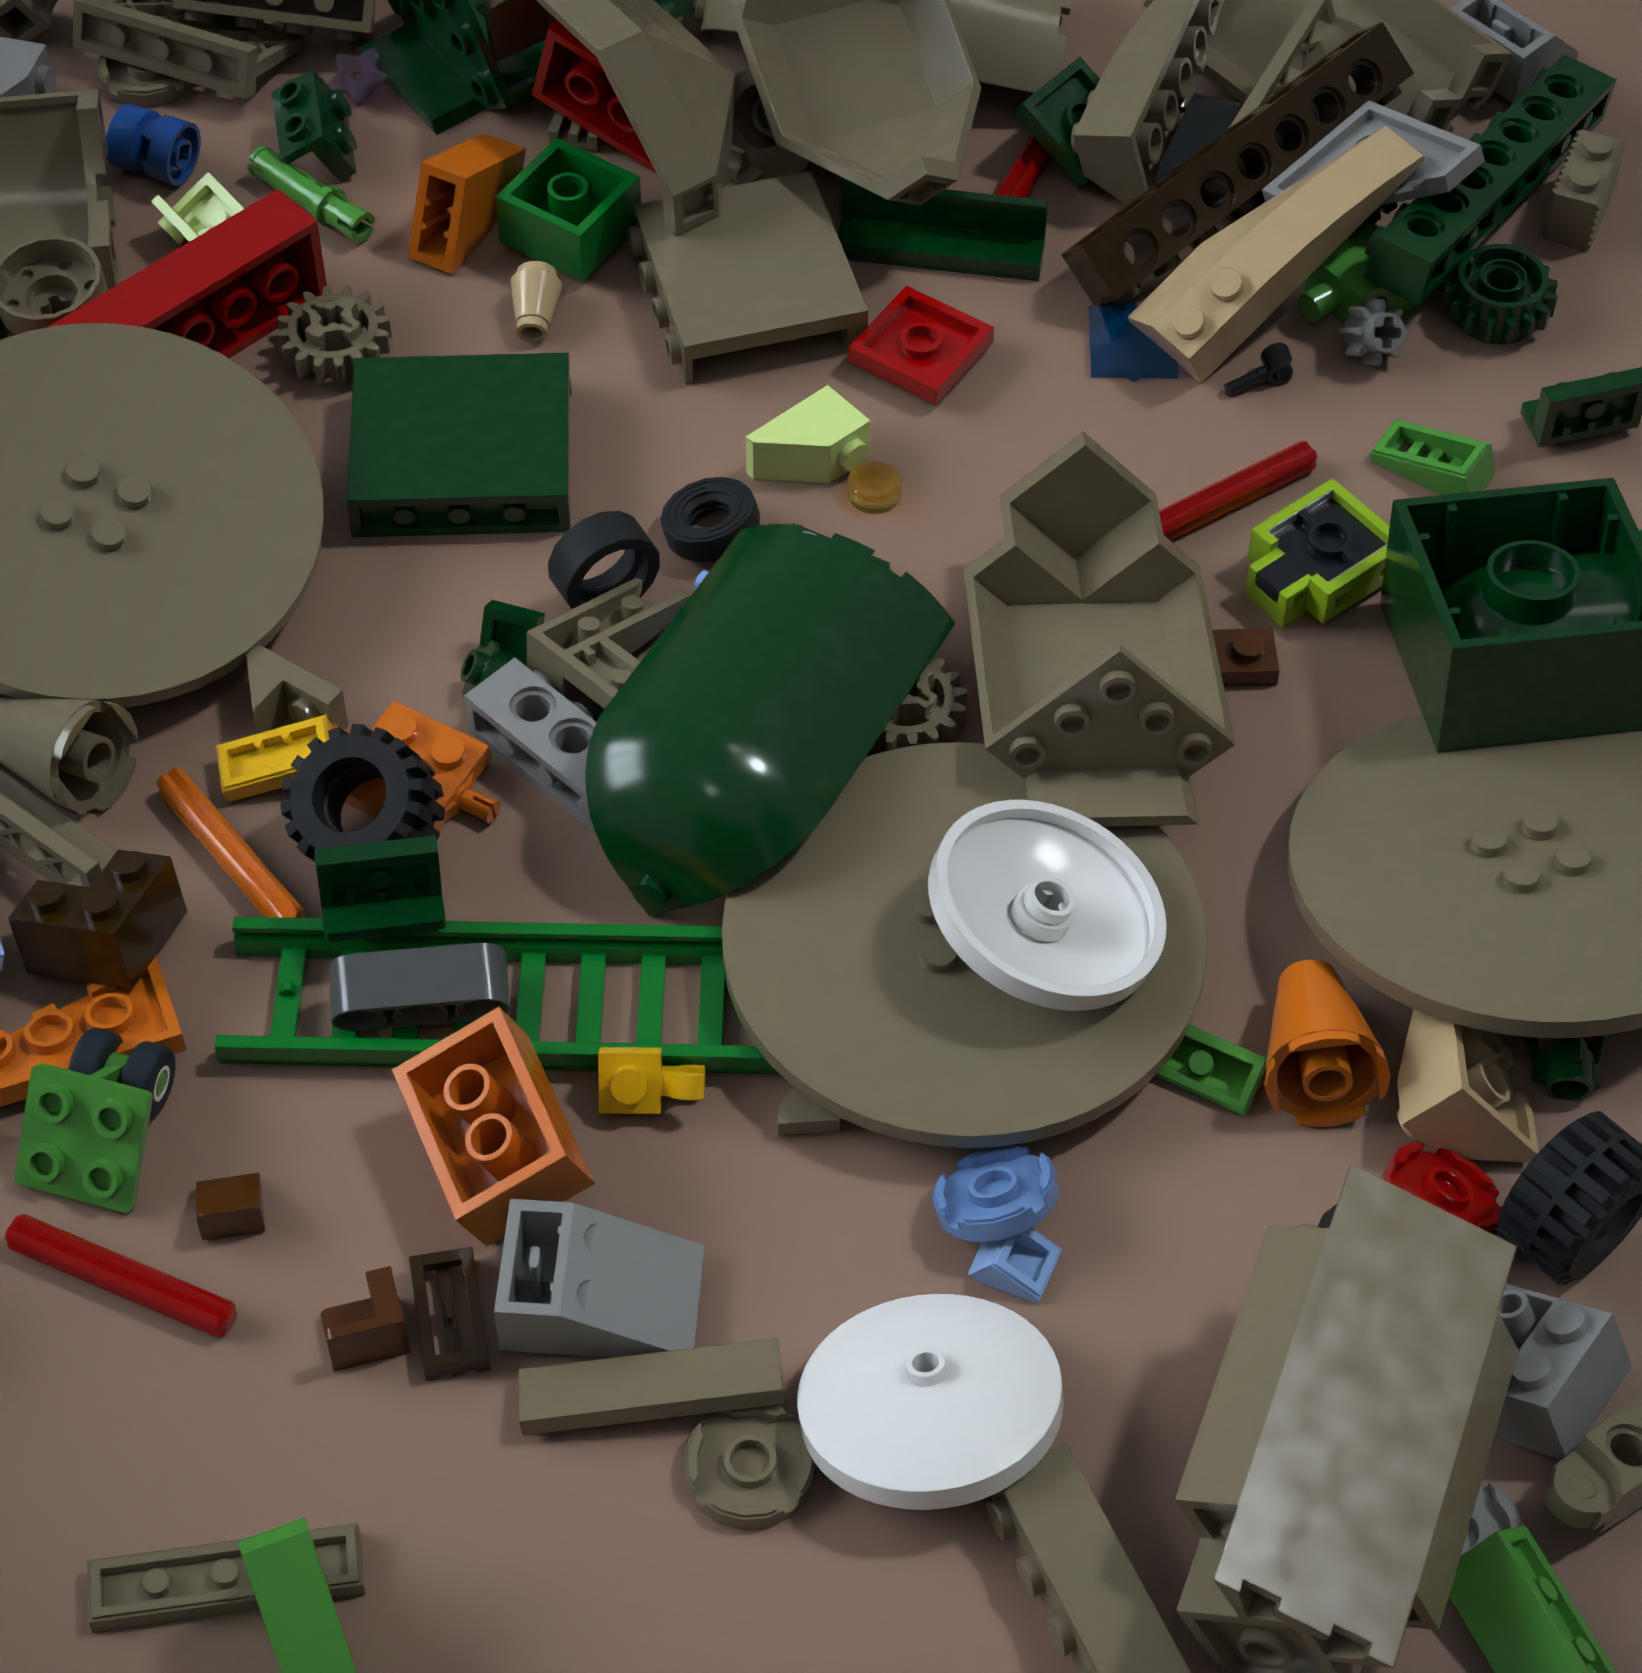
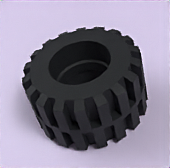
[280,724,445,862]
[1496,1111,1642,1285]

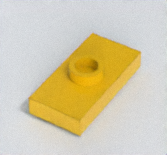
[216,714,333,803]

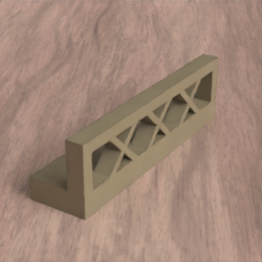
[1228,0,1366,177]
[0,769,117,887]

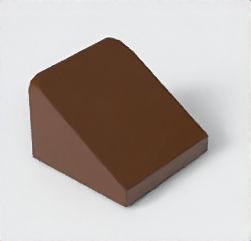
[196,1173,266,1240]

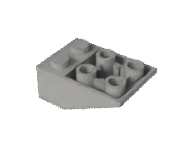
[494,1199,705,1358]
[1495,1284,1632,1460]

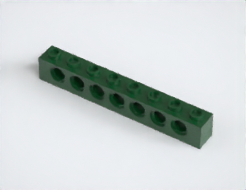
[1364,54,1617,306]

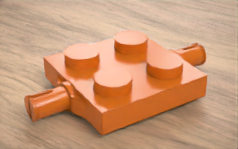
[332,700,501,831]

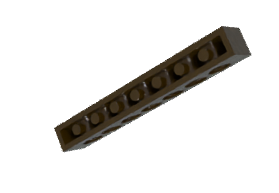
[1061,21,1414,306]

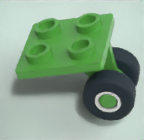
[14,1028,175,1213]

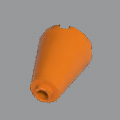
[1264,959,1391,1127]

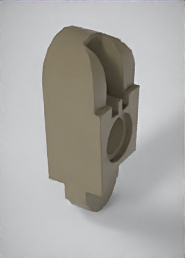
[1544,1391,1642,1533]

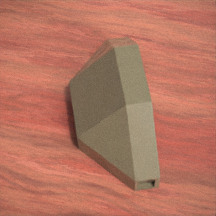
[475,0,737,236]
[733,0,981,205]

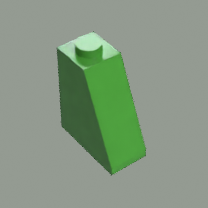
[237,1517,357,1673]

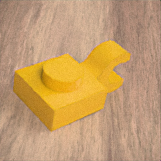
[598,1047,705,1114]

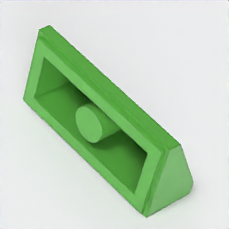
[1155,1025,1267,1116]

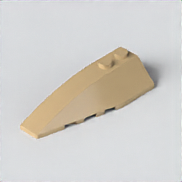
[1127,126,1425,384]

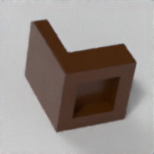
[321,1266,410,1371]

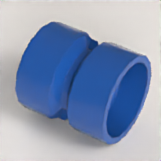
[106,103,201,186]

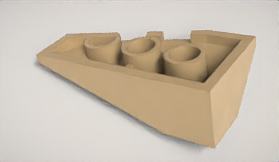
[1397,1009,1539,1162]

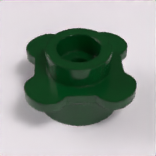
[460,640,509,697]

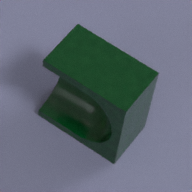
[1380,478,1642,753]

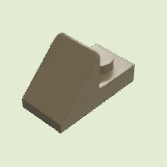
[246,644,348,734]

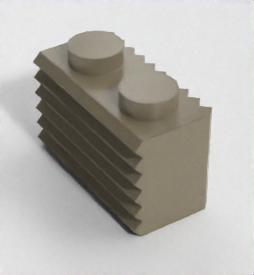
[1542,129,1626,250]

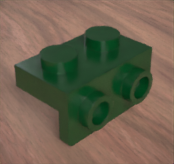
[272,69,357,182]
[314,835,446,942]

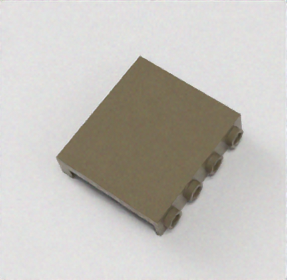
[626,171,868,384]

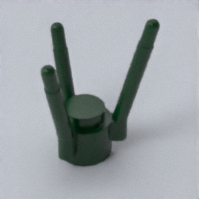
[1525,1034,1610,1101]

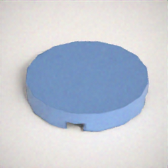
[932,1145,1060,1243]

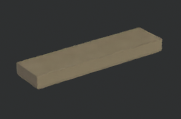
[518,1338,785,1436]
[87,1523,366,1633]

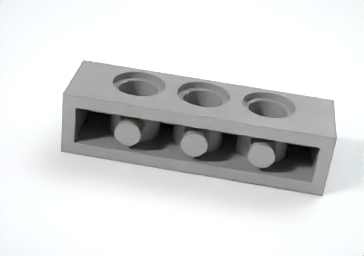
[464,658,597,836]

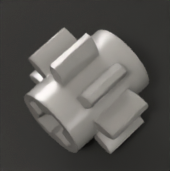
[1339,299,1409,365]

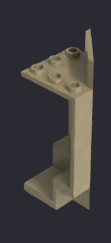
[963,432,1235,827]
[1175,1163,1519,1673]

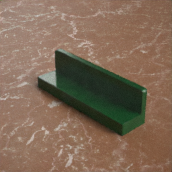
[838,179,1048,281]

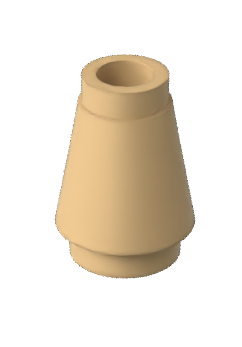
[510,261,562,342]

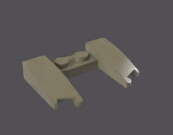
[527,578,690,709]

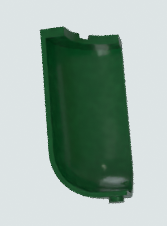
[585,524,955,916]

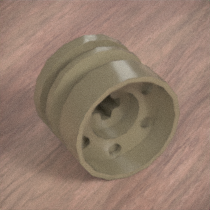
[0,235,108,337]

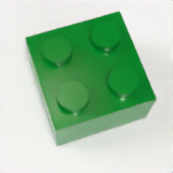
[495,138,641,282]

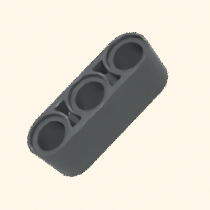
[329,943,510,1032]

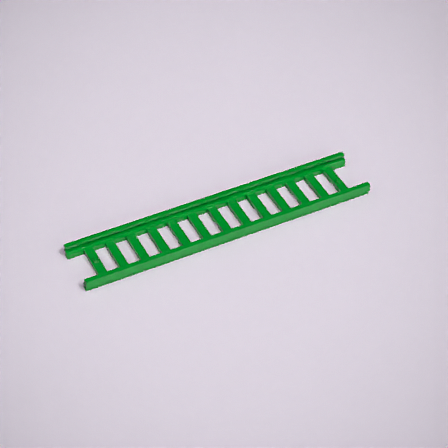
[214,917,779,1074]

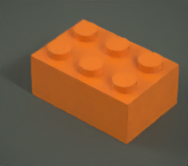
[392,1007,595,1247]

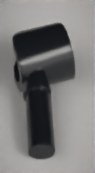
[1224,343,1293,396]

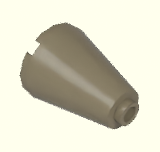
[0,697,138,815]

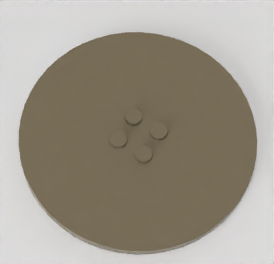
[0,323,324,708]
[1287,714,1642,1038]
[722,742,1207,1148]

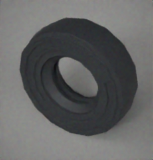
[661,477,760,562]

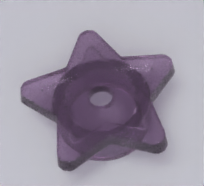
[328,48,389,106]

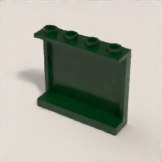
[346,353,571,538]

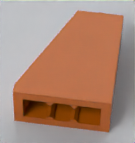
[408,132,526,274]

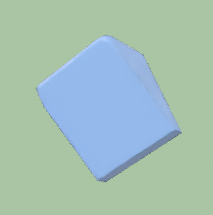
[968,1228,1063,1303]

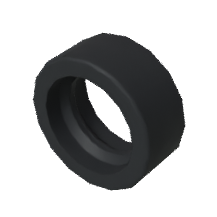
[548,511,660,609]

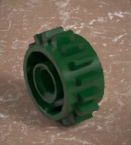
[1441,244,1558,345]

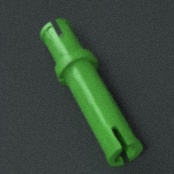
[247,146,375,243]

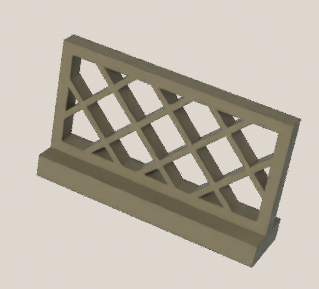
[72,0,305,99]

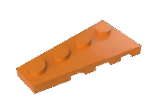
[0,956,187,1107]

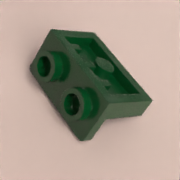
[1520,367,1642,448]

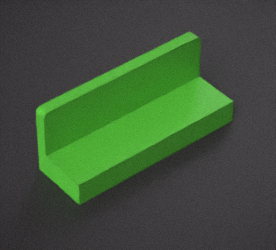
[1449,1525,1617,1673]

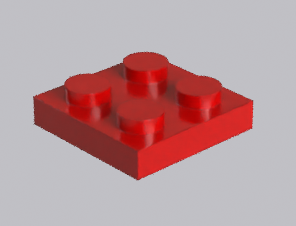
[848,285,994,405]

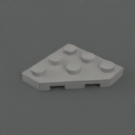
[1262,100,1485,206]

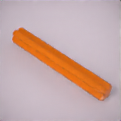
[157,768,305,918]

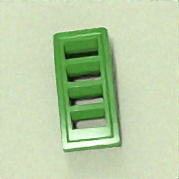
[1370,419,1495,495]

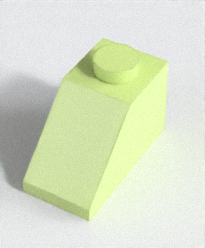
[746,385,871,484]

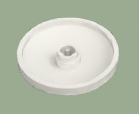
[928,800,1167,1011]
[797,1294,1064,1510]

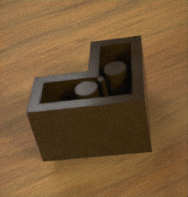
[8,849,188,989]

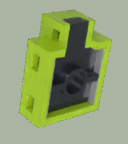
[1245,478,1390,628]

